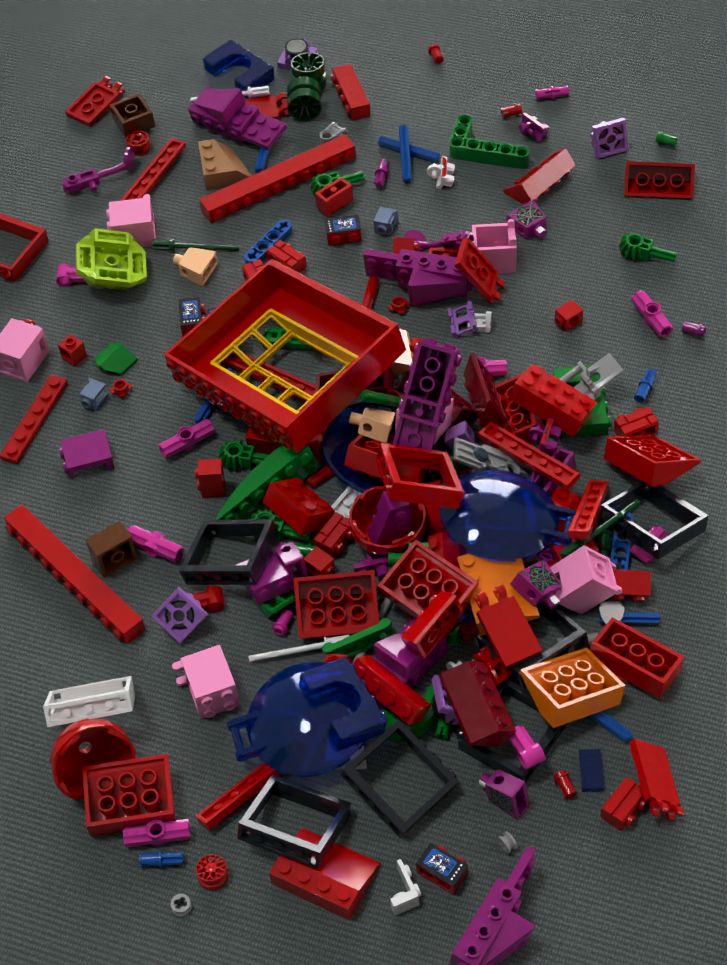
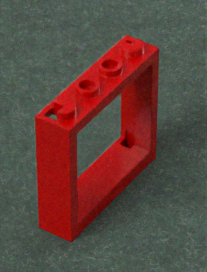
[0,213,49,282]
[376,443,465,509]

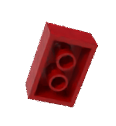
[263,477,335,535]

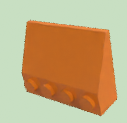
[457,549,540,636]
[520,648,626,728]

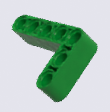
[449,114,530,169]

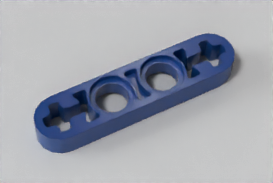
[244,220,292,264]
[610,512,634,570]

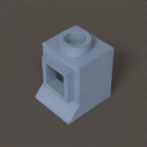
[374,207,399,236]
[80,377,108,411]

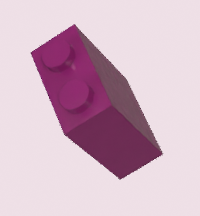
[236,550,294,605]

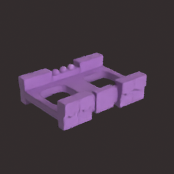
[447,300,478,338]

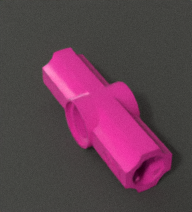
[631,290,673,338]
[158,419,215,459]
[128,525,184,563]
[123,819,191,847]

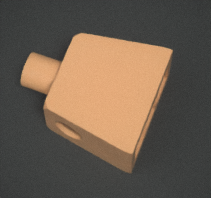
[173,248,218,286]
[349,407,395,443]

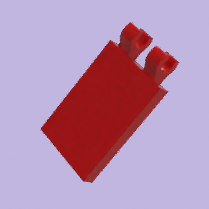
[65,76,125,128]
[244,93,290,121]
[454,237,505,305]
[475,584,543,669]
[629,739,684,822]

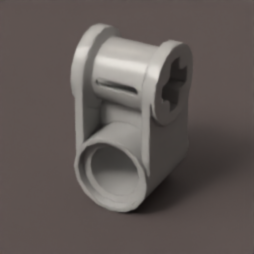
[319,122,349,145]

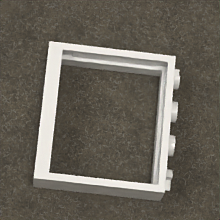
[43,676,135,727]

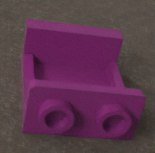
[59,429,115,479]

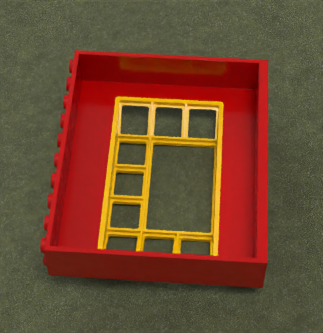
[163,259,406,453]

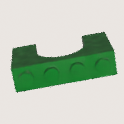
[553,366,611,438]

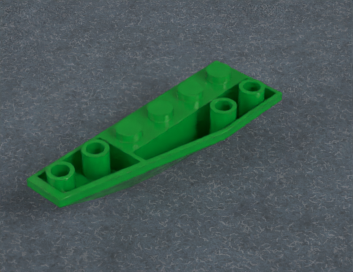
[216,445,321,520]

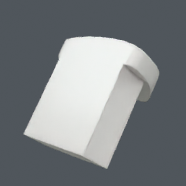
[468,311,491,333]
[599,601,625,624]

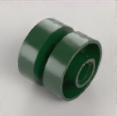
[291,52,327,91]
[287,77,322,121]

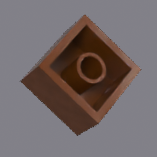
[110,93,155,138]
[86,521,137,578]

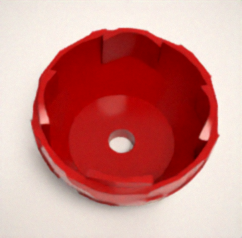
[348,486,427,558]
[50,718,136,800]

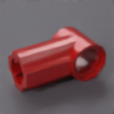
[192,586,225,612]

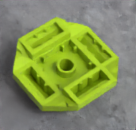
[75,228,147,291]

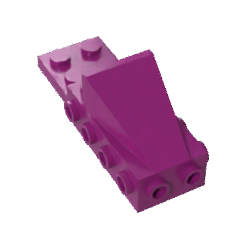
[188,87,287,151]
[363,249,473,307]
[392,338,462,450]
[335,618,447,732]
[449,846,536,965]

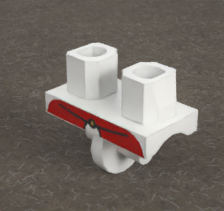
[427,156,455,190]

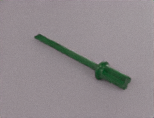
[152,238,239,252]
[559,499,641,559]

